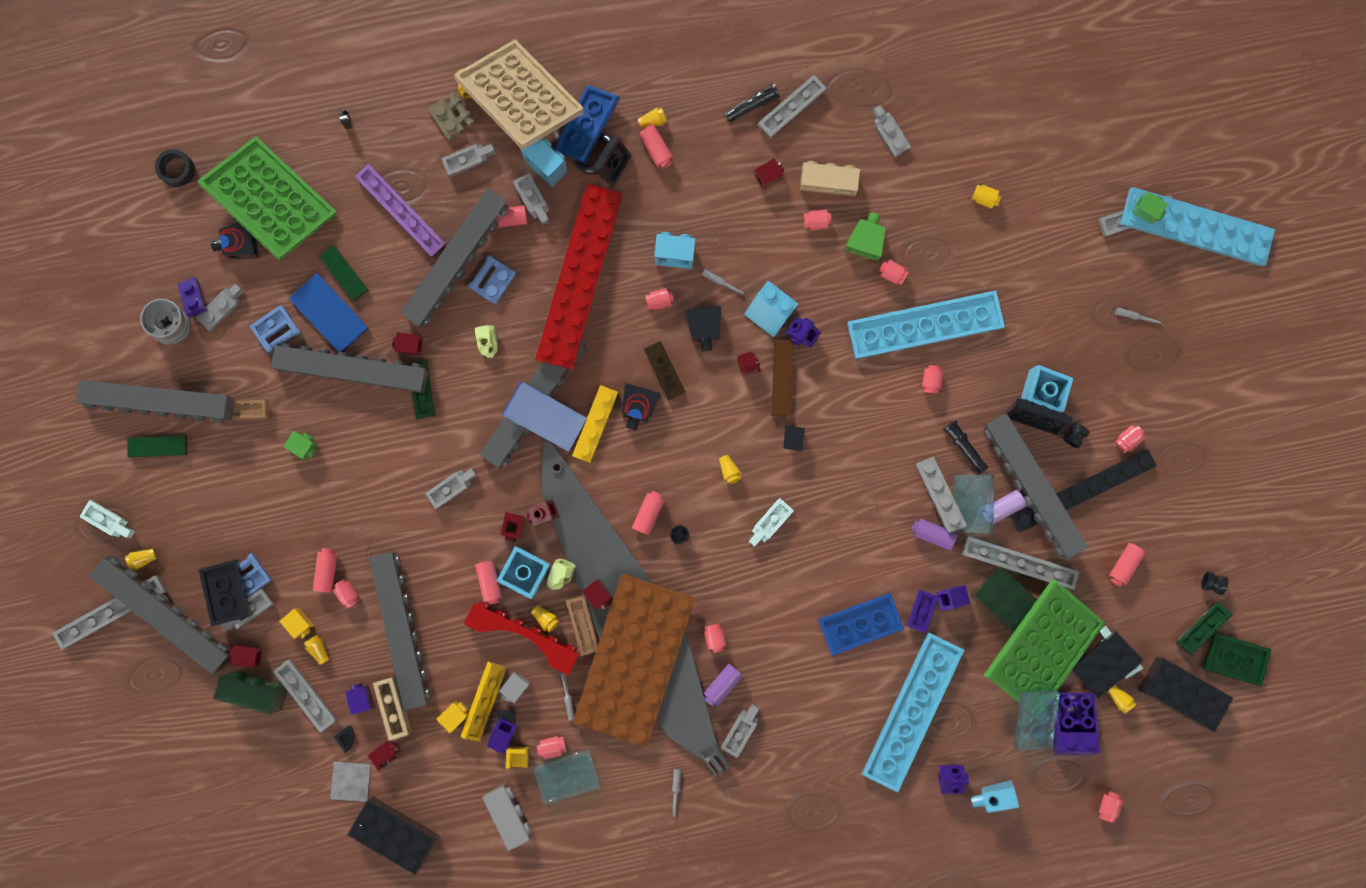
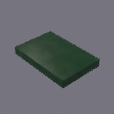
[1203,633,1272,687]

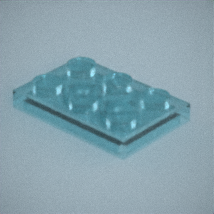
[954,475,994,534]
[1014,690,1060,751]
[533,749,601,805]

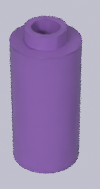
[911,518,957,551]
[704,663,743,706]

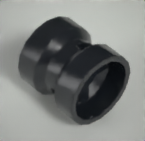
[1063,422,1090,449]
[670,525,689,545]
[1201,571,1228,595]

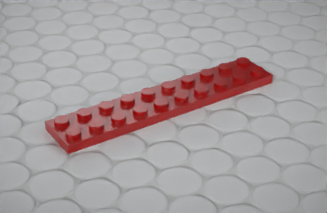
[535,184,623,370]

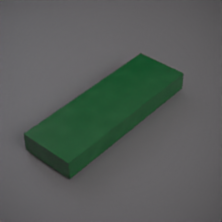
[319,245,369,301]
[408,360,436,419]
[127,436,187,458]
[1176,602,1233,657]

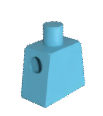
[971,780,1019,813]

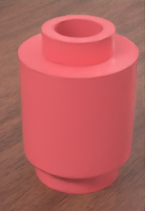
[803,210,832,230]
[879,259,909,285]
[645,288,674,311]
[922,365,943,394]
[1115,425,1145,453]
[333,579,360,609]
[704,623,727,653]
[537,736,567,760]
[1099,791,1124,823]

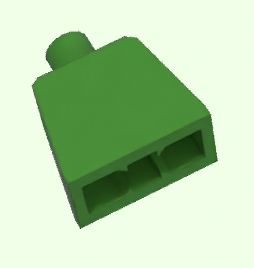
[844,213,885,261]

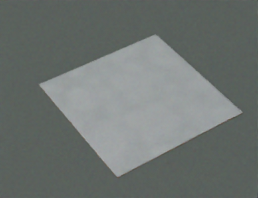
[330,762,371,802]

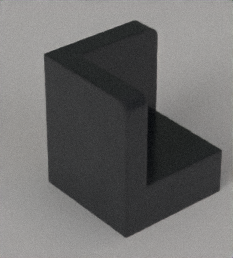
[783,426,805,452]

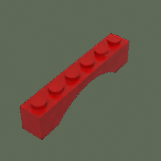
[464,601,580,676]

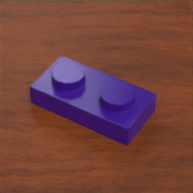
[177,277,207,318]
[906,590,938,633]

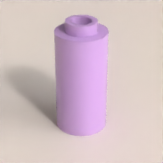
[981,490,1027,525]

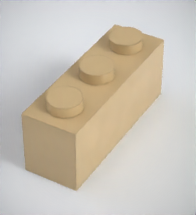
[800,161,860,196]
[373,676,413,741]

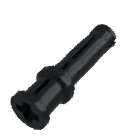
[724,83,780,123]
[942,420,989,474]

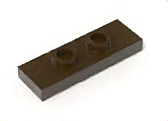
[644,341,685,401]

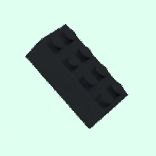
[1138,657,1233,732]
[347,796,440,875]

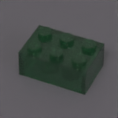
[970,567,1037,634]
[213,671,287,715]

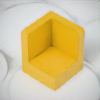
[506,746,529,769]

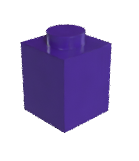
[936,585,971,611]
[345,683,374,715]
[487,718,517,754]

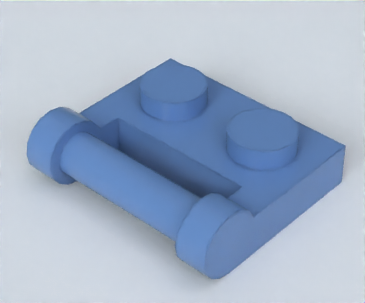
[467,255,516,305]
[250,305,302,355]
[240,552,272,598]

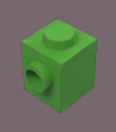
[1132,192,1168,224]
[283,431,318,461]

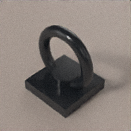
[575,133,632,187]

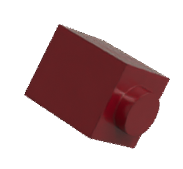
[754,158,785,190]
[392,332,423,357]
[582,579,613,610]
[229,644,263,668]

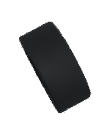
[155,149,195,188]

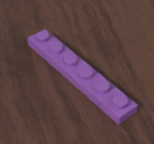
[355,164,447,258]

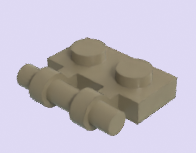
[428,92,475,141]

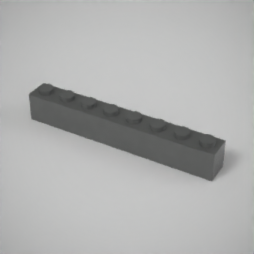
[401,187,511,327]
[479,339,587,469]
[271,343,429,394]
[76,380,235,423]
[983,413,1089,561]
[369,552,432,711]
[89,556,230,674]

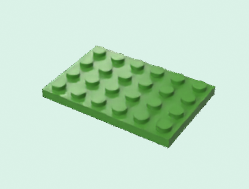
[198,136,337,261]
[984,579,1105,717]

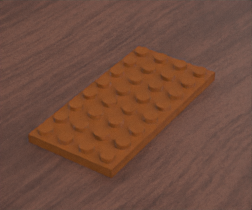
[573,573,696,747]

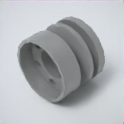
[140,298,191,345]

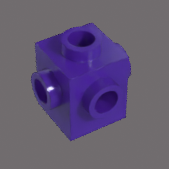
[786,317,822,348]
[938,764,969,794]

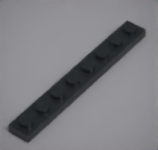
[1010,449,1157,533]

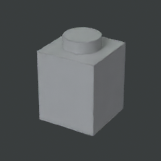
[499,671,531,703]

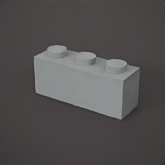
[482,783,532,851]

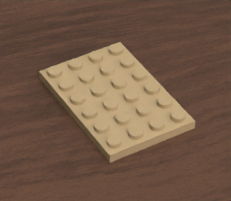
[454,40,584,150]

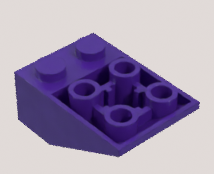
[1053,693,1100,756]

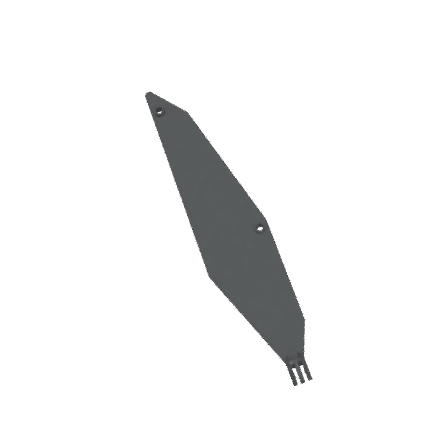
[541,441,732,779]

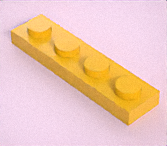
[572,385,618,463]
[461,662,507,742]

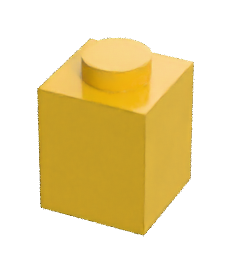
[279,608,314,639]
[436,701,469,733]

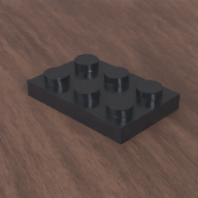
[1005,399,1073,436]
[198,559,252,626]
[1072,630,1144,698]

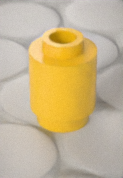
[972,185,1001,209]

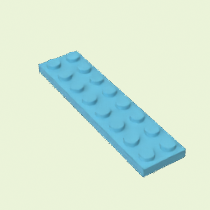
[1120,187,1275,266]
[847,291,1005,360]
[862,633,964,792]

